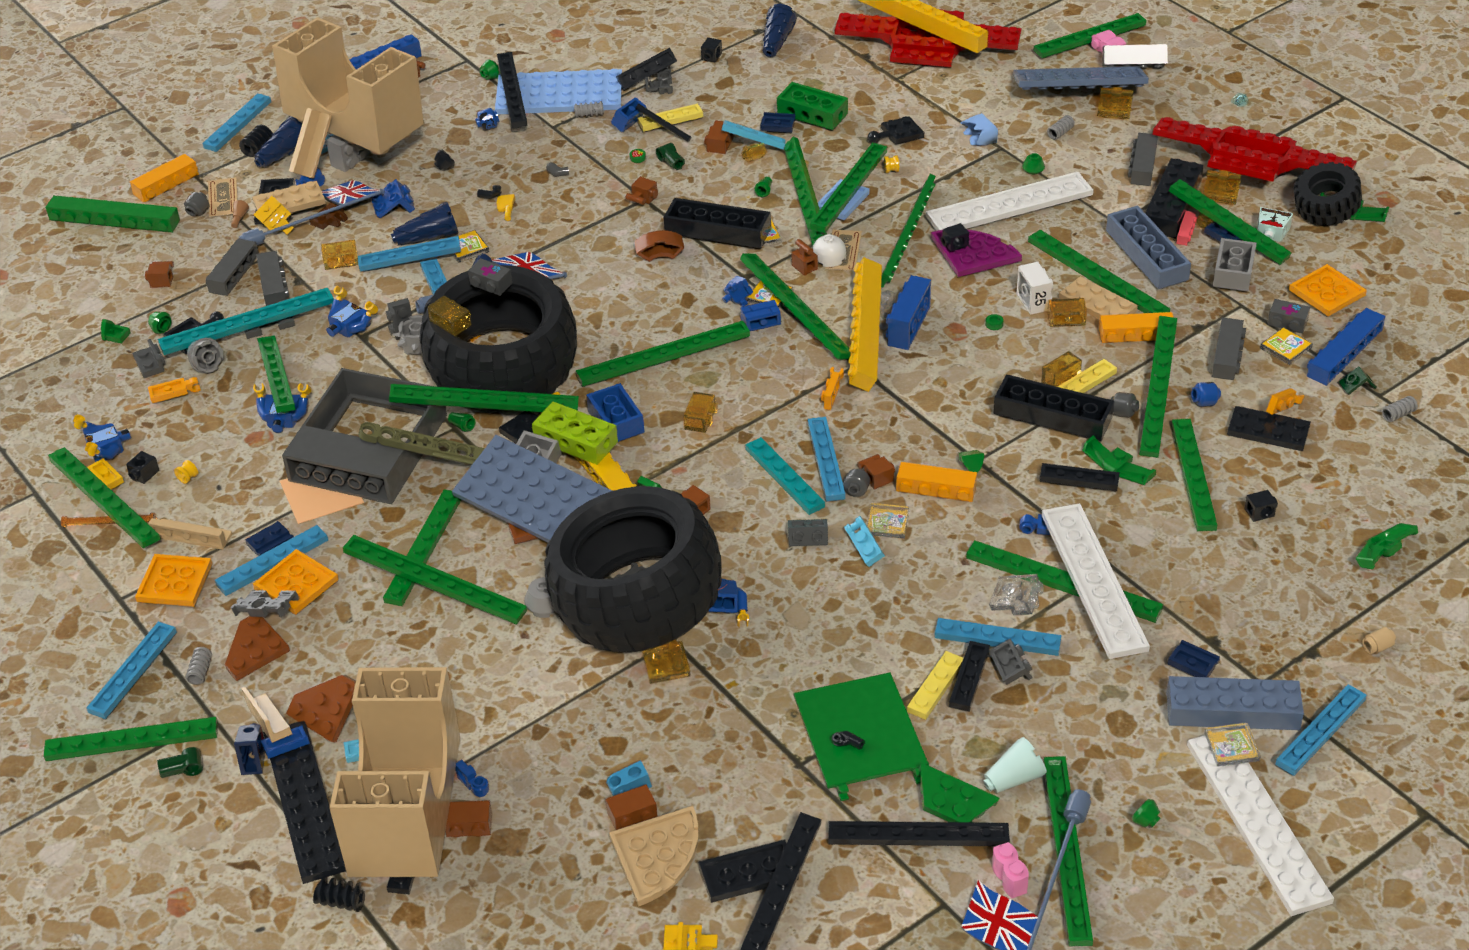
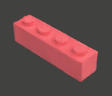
[1176,210,1198,246]

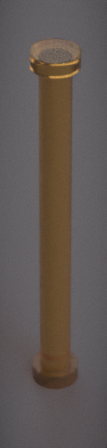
[61,512,156,528]

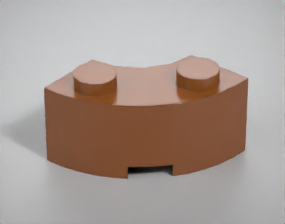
[634,230,684,262]

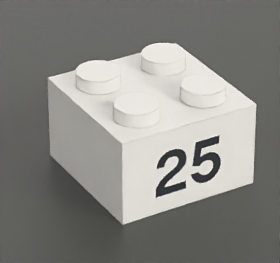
[1017,262,1053,315]

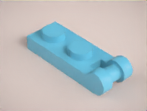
[844,516,885,567]

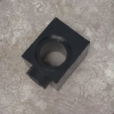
[701,37,722,63]
[941,223,969,252]
[126,451,160,484]
[1244,490,1278,522]

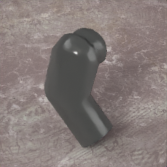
[546,162,569,177]

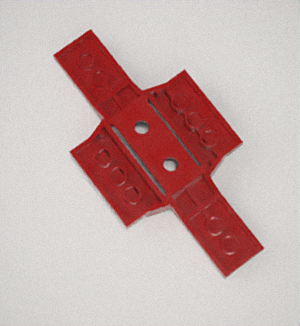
[835,9,1022,67]
[1152,117,1357,182]

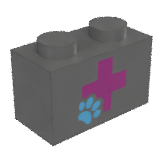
[468,258,512,296]
[1267,299,1310,334]

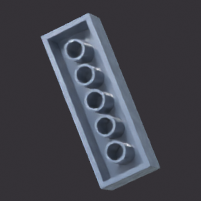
[1106,205,1191,289]
[1166,676,1304,730]

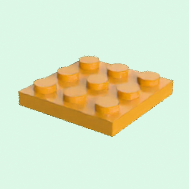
[1289,264,1367,317]
[253,549,339,615]
[135,554,213,607]

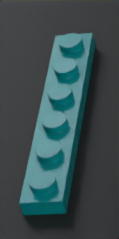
[745,437,825,515]

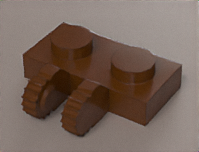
[309,202,348,230]

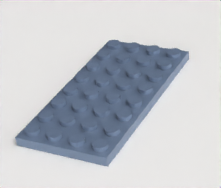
[1013,66,1149,90]
[452,435,612,542]

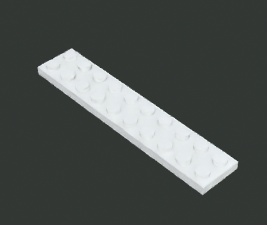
[926,172,1093,231]
[1042,503,1150,659]
[1187,729,1334,916]

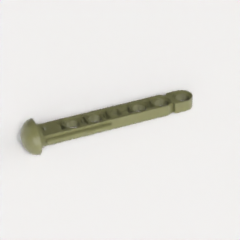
[358,422,485,465]

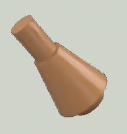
[231,200,249,228]

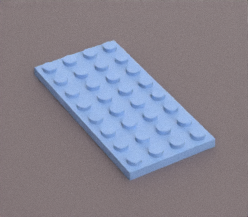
[495,69,622,115]

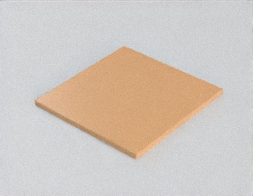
[280,478,364,524]

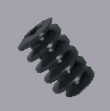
[239,124,273,157]
[313,877,365,912]

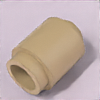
[1362,627,1396,654]

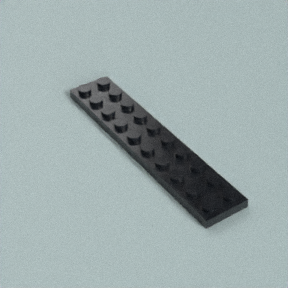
[263,721,346,884]

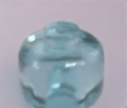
[1231,93,1249,107]

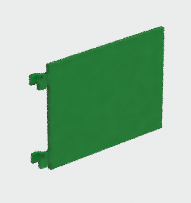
[793,672,929,801]

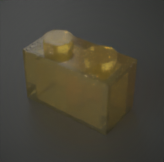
[321,239,358,270]
[428,296,471,336]
[1047,298,1087,327]
[1041,351,1082,387]
[683,392,718,433]

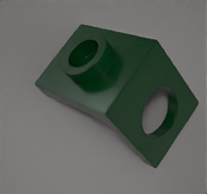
[1339,366,1377,395]

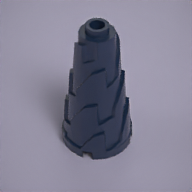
[762,3,797,57]
[254,116,302,167]
[391,201,458,245]

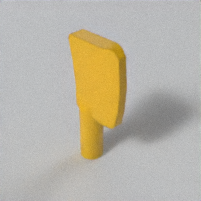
[496,194,515,221]

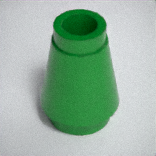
[754,177,772,197]
[448,412,476,432]

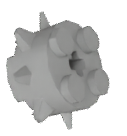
[393,315,423,355]

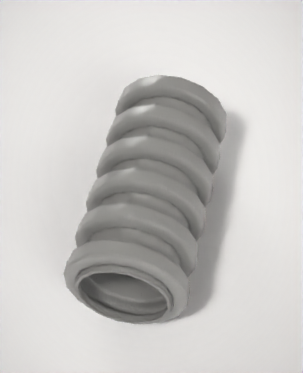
[574,101,604,118]
[1047,115,1075,140]
[1382,396,1418,422]
[185,647,212,685]

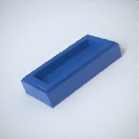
[261,726,310,759]

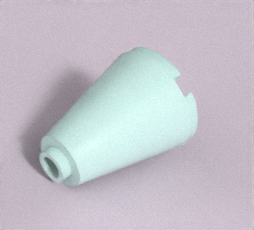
[983,737,1047,793]

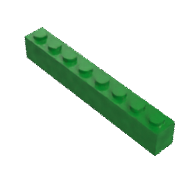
[45,195,180,233]

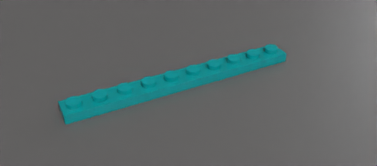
[158,287,334,355]

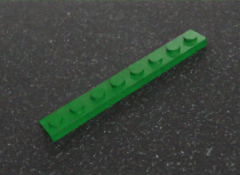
[1033,13,1147,58]
[1169,179,1292,265]
[257,335,295,413]
[1171,419,1218,532]
[383,489,462,607]
[44,717,218,761]

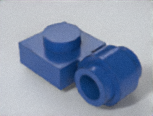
[1019,514,1051,535]
[455,759,489,797]

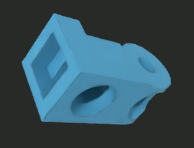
[606,760,652,796]

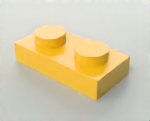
[87,458,124,489]

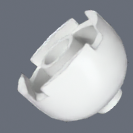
[813,234,846,267]

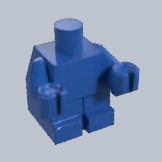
[722,276,753,307]

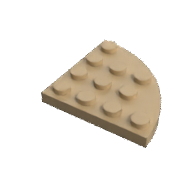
[609,806,699,907]

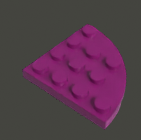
[931,230,1022,277]

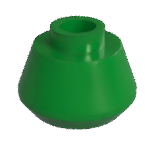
[480,59,500,80]
[1022,153,1045,175]
[148,311,172,334]
[1132,799,1161,828]

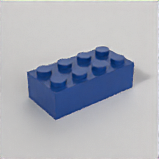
[886,275,931,350]

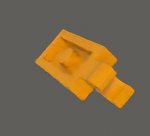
[821,367,844,410]
[148,377,201,403]
[1266,388,1304,415]

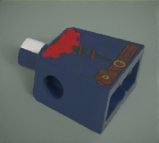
[234,723,265,775]

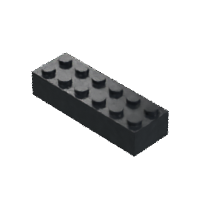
[1145,158,1204,239]
[663,198,772,248]
[993,374,1114,441]

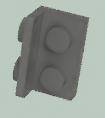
[386,298,412,340]
[132,339,165,378]
[788,519,828,546]
[989,638,1033,685]

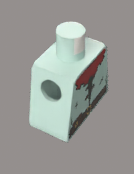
[1257,207,1293,242]

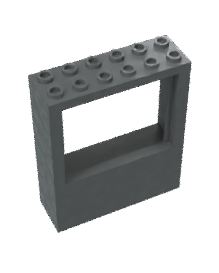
[282,368,447,505]

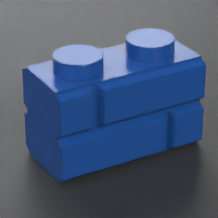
[611,98,647,132]
[740,300,781,331]

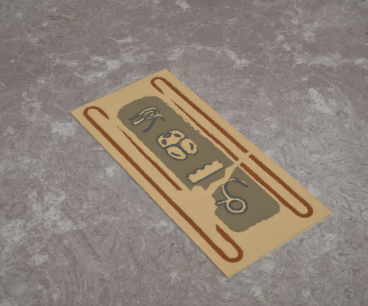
[208,177,238,217]
[825,229,862,270]

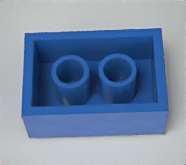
[586,383,645,442]

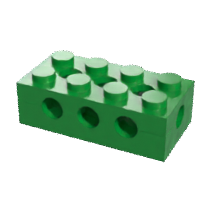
[777,82,848,130]

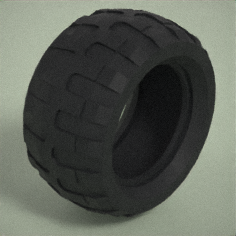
[419,265,577,411]
[544,486,722,652]

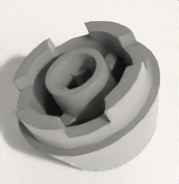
[187,338,224,373]
[524,577,555,618]

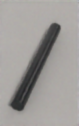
[635,104,692,142]

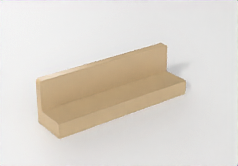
[289,108,332,178]
[148,518,232,550]
[241,687,292,743]

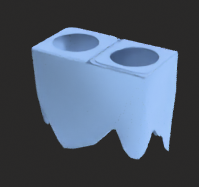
[961,113,998,145]

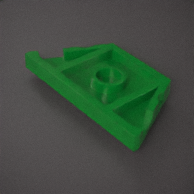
[919,763,1000,822]

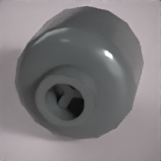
[184,192,209,217]
[1111,392,1139,417]
[843,469,870,497]

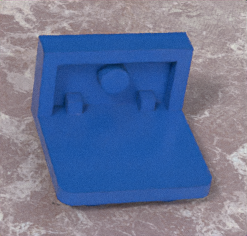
[372,179,415,218]

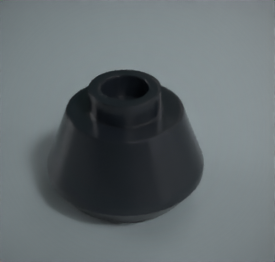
[434,149,455,170]

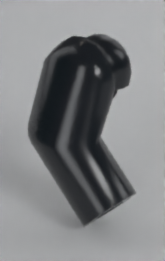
[477,185,502,199]
[832,731,865,750]

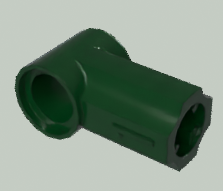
[656,143,685,170]
[157,747,203,778]

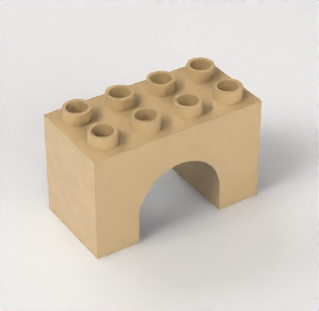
[272,17,424,155]
[330,667,460,877]

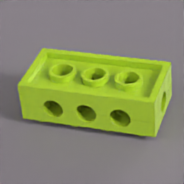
[532,402,618,465]

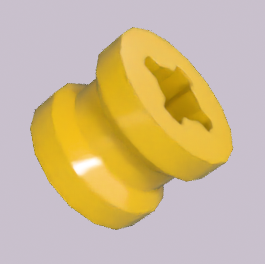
[884,155,899,173]
[174,460,199,484]

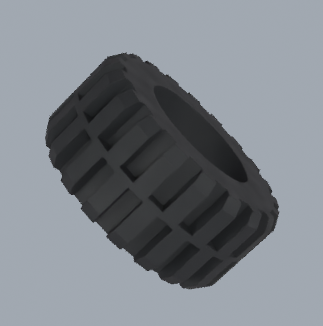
[1294,162,1362,226]

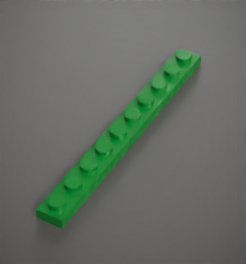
[784,136,827,246]
[809,142,888,233]
[881,173,936,288]
[1028,229,1171,313]
[740,253,851,360]
[1139,316,1178,458]
[576,321,750,387]
[389,384,579,412]
[48,447,160,548]
[343,535,527,625]
[966,540,1163,623]
[1043,756,1093,947]

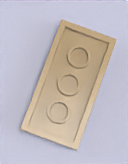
[252,181,326,213]
[1059,276,1138,320]

